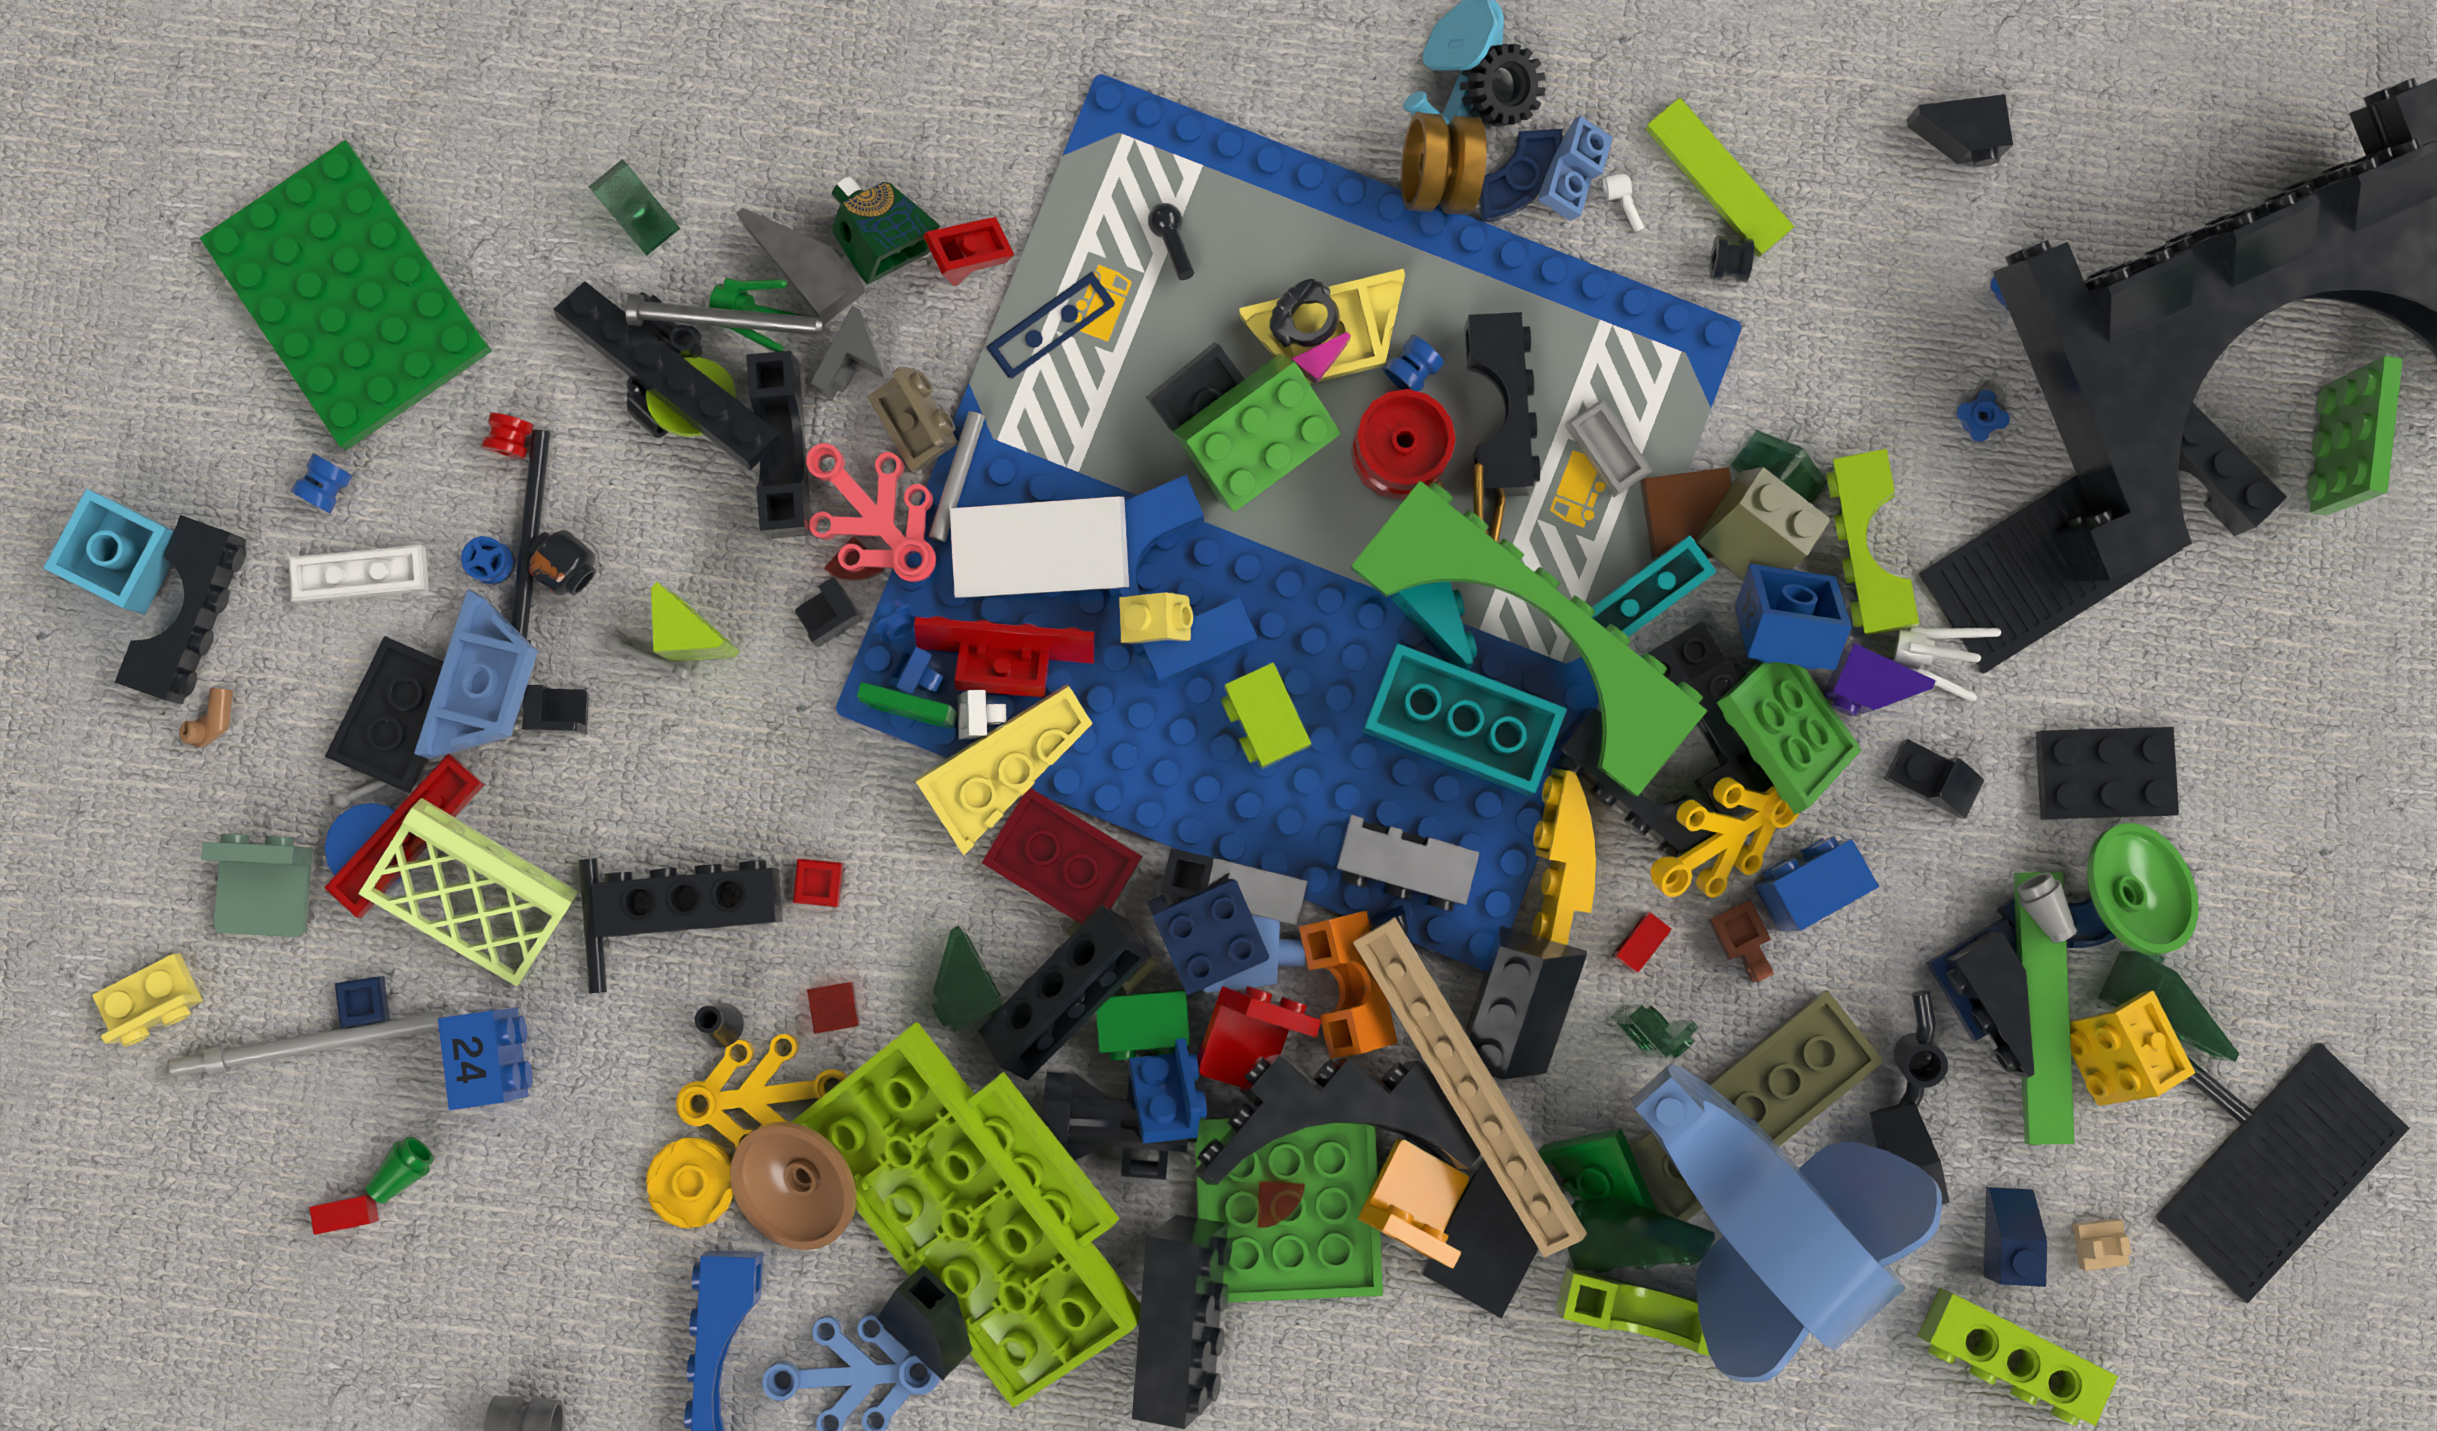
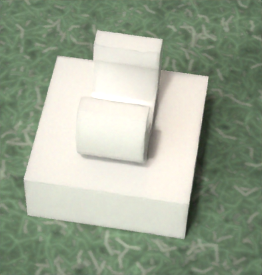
[957,690,1006,739]

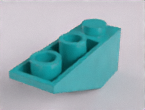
[1391,582,1477,670]

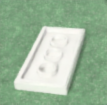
[950,496,1129,598]

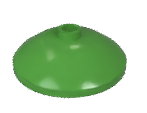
[2087,823,2199,955]

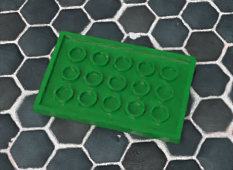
[200,139,492,451]

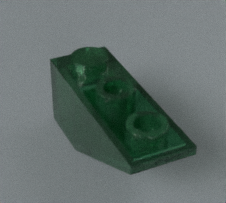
[1567,1196,1716,1273]

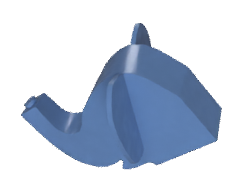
[1631,1065,1942,1383]

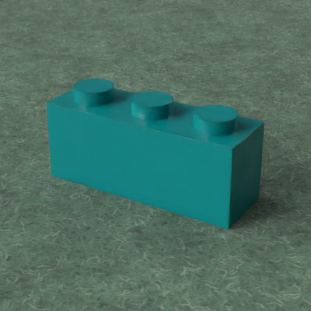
[1591,535,1717,637]

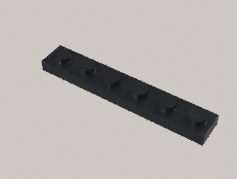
[553,281,781,471]

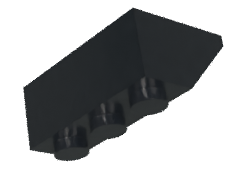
[1465,926,1587,1080]

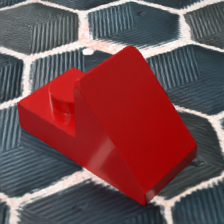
[923,216,1015,286]

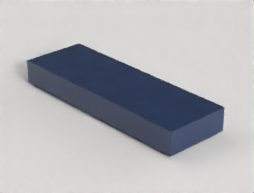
[986,272,1115,379]

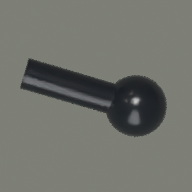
[1148,203,1195,280]

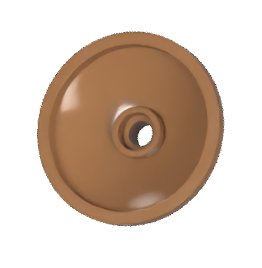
[730,1122,856,1250]

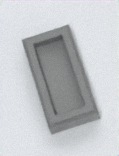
[1565,399,1653,498]

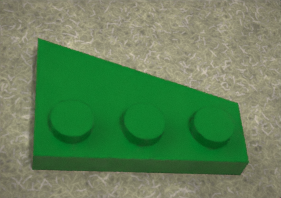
[1538,1128,1674,1265]

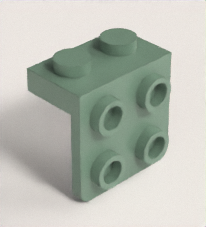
[201,834,313,937]

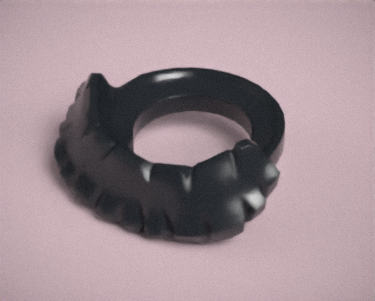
[1269,279,1340,348]

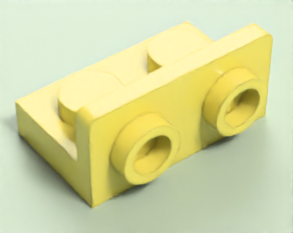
[92,953,203,1047]

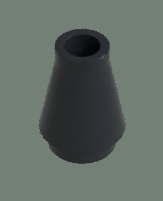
[695,1003,744,1048]

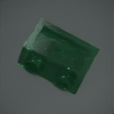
[1611,1004,1699,1059]

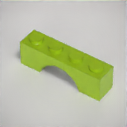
[1826,448,1919,636]
[1555,1266,1710,1356]

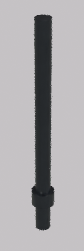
[510,430,550,644]

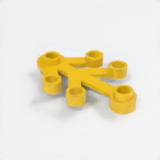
[1650,777,1799,898]
[676,1033,848,1149]

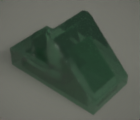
[588,159,680,256]

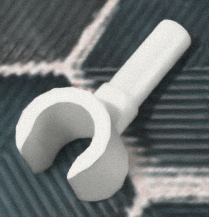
[1602,174,1645,232]

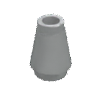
[2017,873,2077,943]

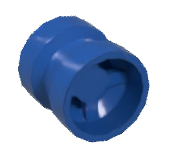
[1382,335,1444,392]
[290,453,353,513]

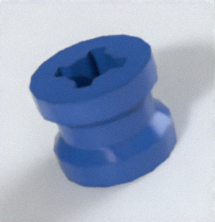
[461,536,515,585]

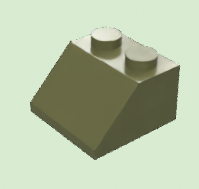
[1695,467,1831,581]

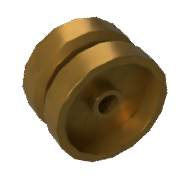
[1401,112,1487,216]

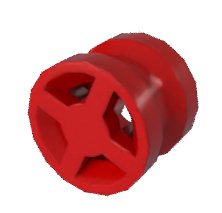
[481,412,534,459]

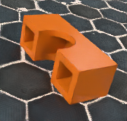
[1299,911,1398,1059]

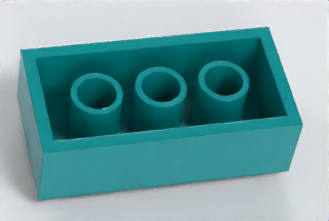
[1362,643,1567,796]

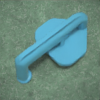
[1403,0,1504,125]

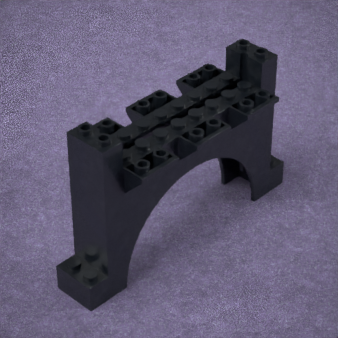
[1993,77,2437,581]

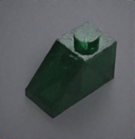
[932,925,1005,1031]

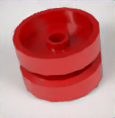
[1351,389,1456,500]

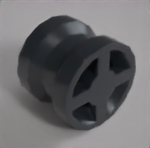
[1710,235,1754,283]

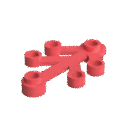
[806,443,936,582]

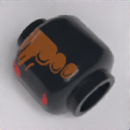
[528,530,597,596]

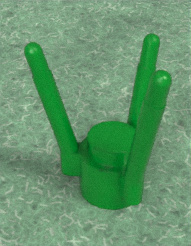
[709,278,805,352]

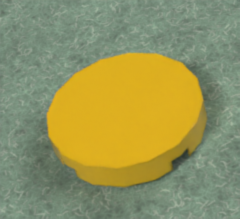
[646,1137,735,1228]

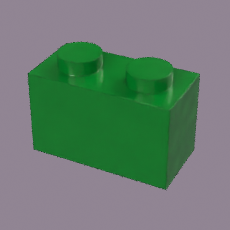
[1096,990,1190,1060]

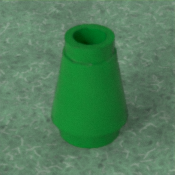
[366,1137,434,1204]

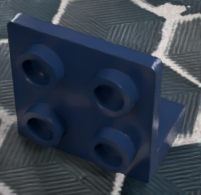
[1147,878,1269,996]

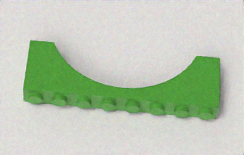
[1351,481,1708,796]

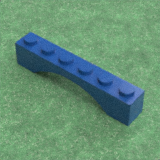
[684,1250,763,1431]

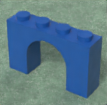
[1108,475,1258,685]

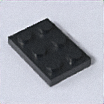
[2035,727,2179,820]

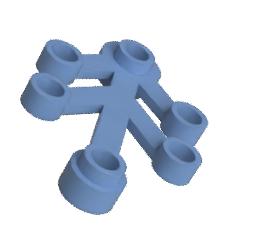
[762,1313,940,1431]

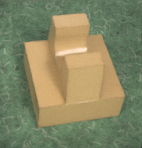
[2072,1218,2131,1271]

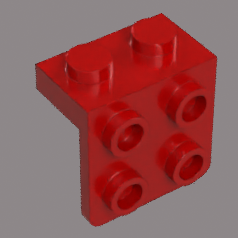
[1197,985,1322,1088]

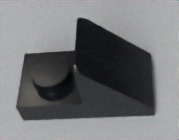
[1884,739,1985,819]

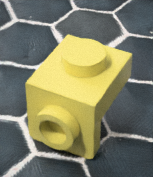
[1119,592,1193,644]

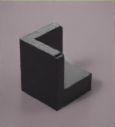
[795,577,863,647]
[522,685,589,734]

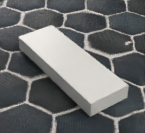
[288,545,429,603]

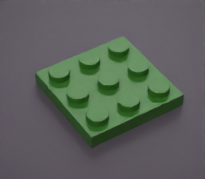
[2307,356,2403,516]
[1717,661,1862,815]

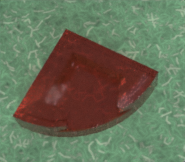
[823,536,887,581]
[1257,1180,1305,1228]

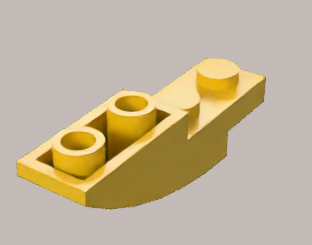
[1532,768,1596,945]

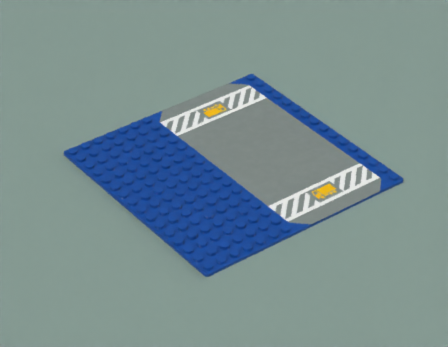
[836,74,1742,971]

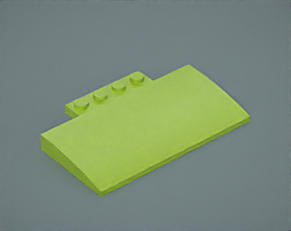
[791,1022,1141,1408]

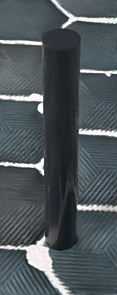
[579,858,607,994]
[2187,1056,2252,1123]

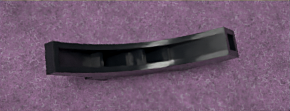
[1194,1054,1481,1185]

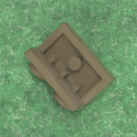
[867,366,958,472]

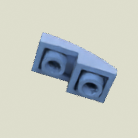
[1538,116,1613,221]

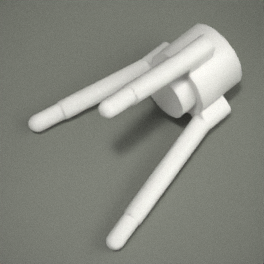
[1892,627,2001,702]

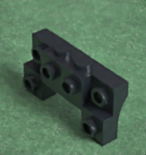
[1641,621,1774,815]

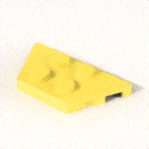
[1239,269,1405,384]

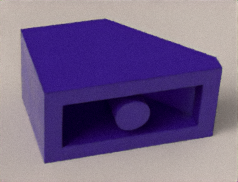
[1823,643,1936,717]

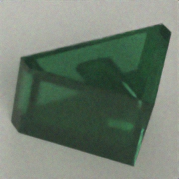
[1730,430,1828,504]

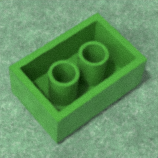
[1172,354,1341,512]

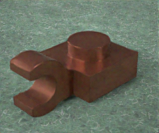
[1708,900,1774,983]

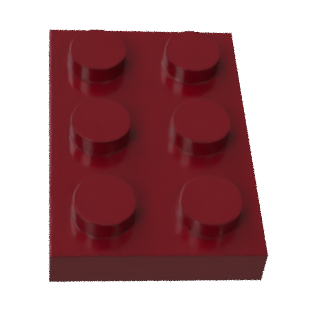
[981,788,1143,925]

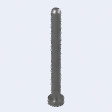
[626,294,824,335]

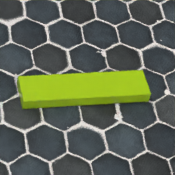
[1645,97,1795,258]

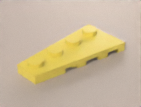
[915,684,1092,855]

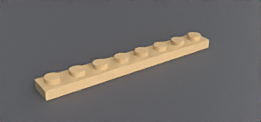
[1353,917,1587,1258]

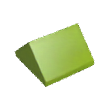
[651,581,741,662]

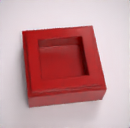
[793,859,844,907]

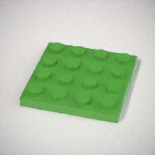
[1195,1117,1383,1302]

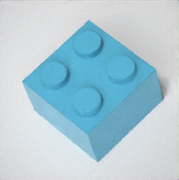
[44,489,174,615]

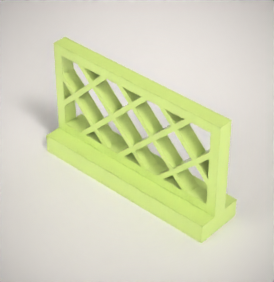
[358,798,578,987]

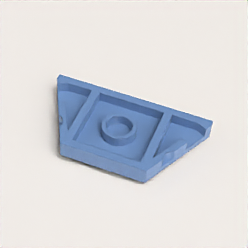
[414,590,538,759]

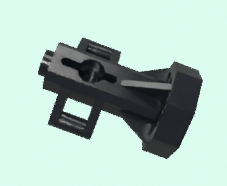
[1042,1070,1197,1180]

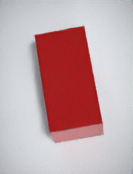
[1612,912,1672,973]
[309,1194,379,1235]

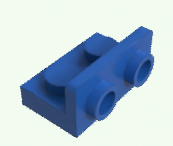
[1128,1038,1207,1144]

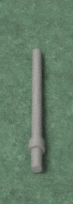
[169,1011,443,1077]

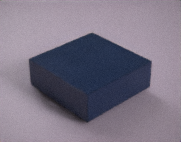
[335,976,390,1028]

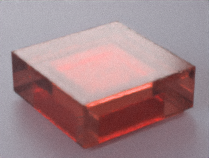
[807,982,860,1034]

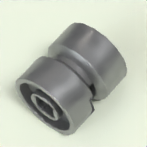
[484,1395,564,1431]

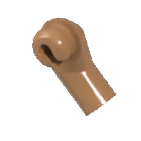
[179,688,233,747]

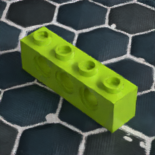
[1917,1287,2119,1427]

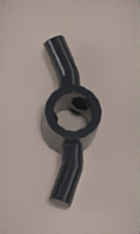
[1894,990,1948,1108]

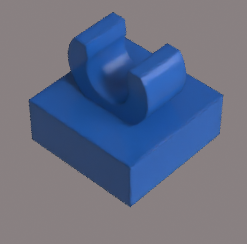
[887,645,944,695]

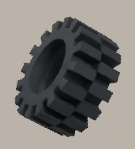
[1460,44,1546,126]

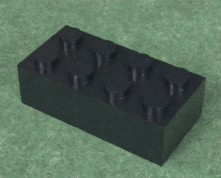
[1132,1215,1232,1429]

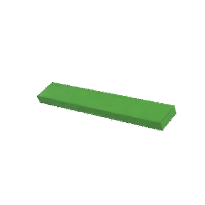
[2014,872,2075,1145]

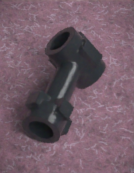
[639,292,703,358]

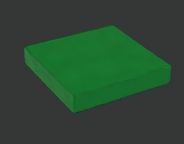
[857,682,958,730]

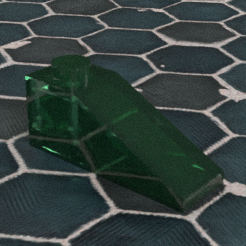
[2097,951,2239,1062]

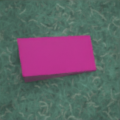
[1291,332,1351,385]

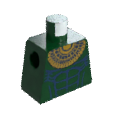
[832,177,940,285]

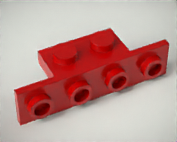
[914,616,1095,697]

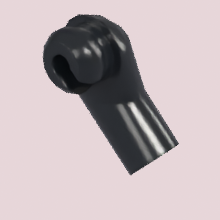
[626,377,668,438]

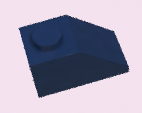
[1984,1186,2047,1287]

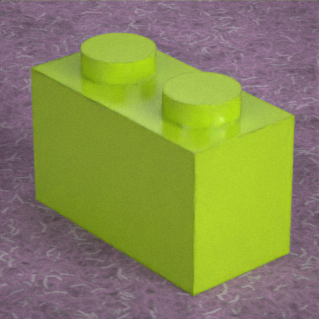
[1220,662,1311,769]

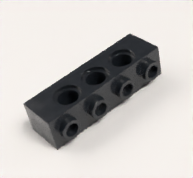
[591,860,783,938]
[978,905,1153,1081]

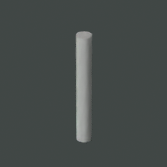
[929,411,985,542]

